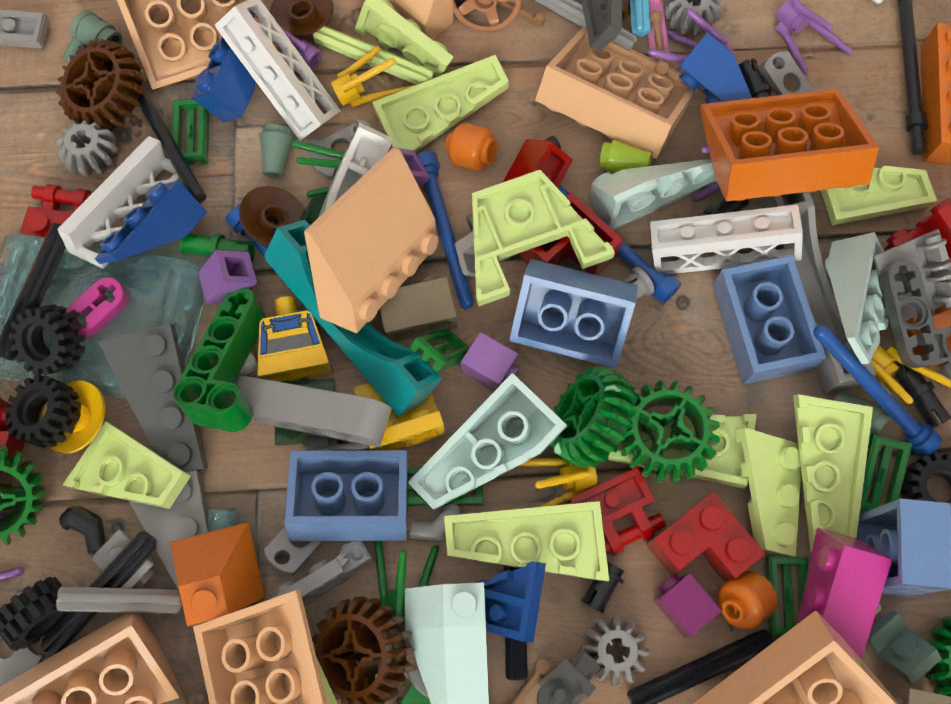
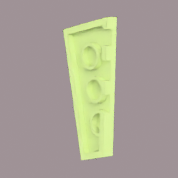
[444,501,609,582]

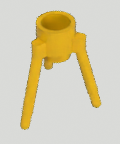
[331,46,415,108]
[871,345,951,404]
[519,458,597,507]

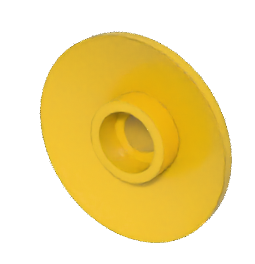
[41,380,106,454]

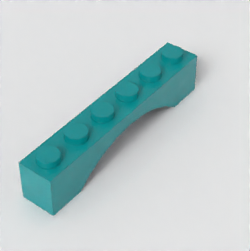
[264,219,443,417]

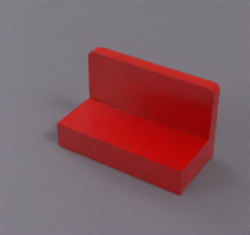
[502,139,573,188]

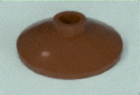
[269,0,334,37]
[239,186,309,246]

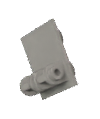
[873,229,951,321]

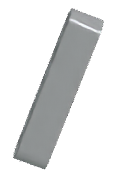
[235,375,392,447]

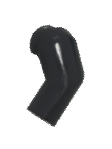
[59,506,106,555]

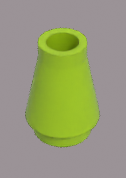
[600,140,652,174]

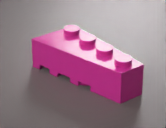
[797,527,893,660]

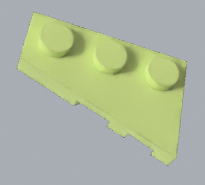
[354,0,454,78]
[63,421,191,509]

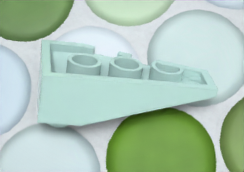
[588,159,717,230]
[825,232,889,364]
[408,373,567,510]
[404,582,489,704]

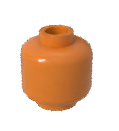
[445,123,498,171]
[717,571,778,631]

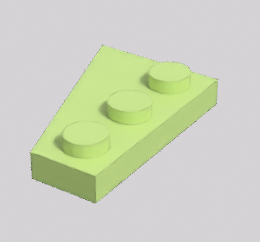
[820,165,937,226]
[734,427,801,557]

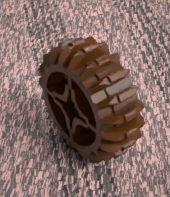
[56,39,147,132]
[312,596,415,704]

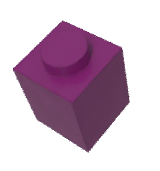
[654,573,722,638]

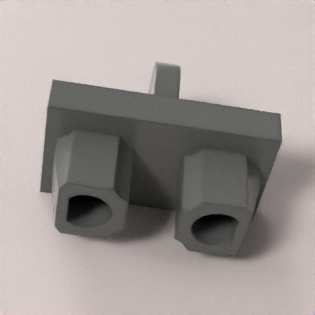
[536,650,600,704]

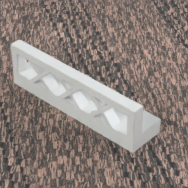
[214,0,341,141]
[58,136,182,269]
[650,204,803,274]

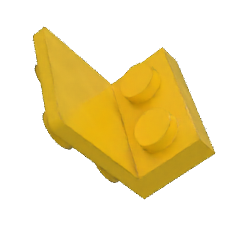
[354,382,445,451]

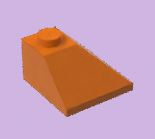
[170,522,265,627]

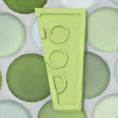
[372,55,509,152]
[793,394,873,553]
[608,414,757,489]

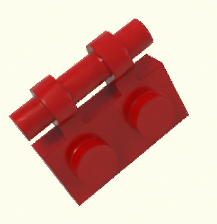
[18,184,94,250]
[569,466,666,556]

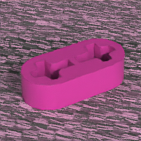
[66,278,129,339]

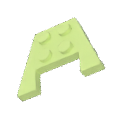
[472,170,615,307]

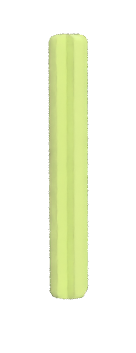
[313,26,434,85]

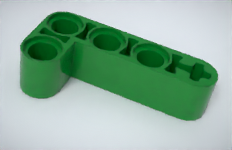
[173,287,266,432]

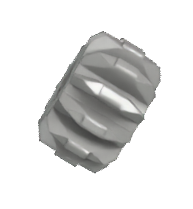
[664,0,721,38]
[55,119,119,178]
[581,616,650,687]

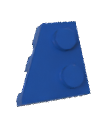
[475,561,546,642]

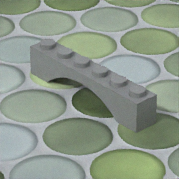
[758,192,876,395]

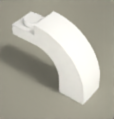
[318,122,393,218]

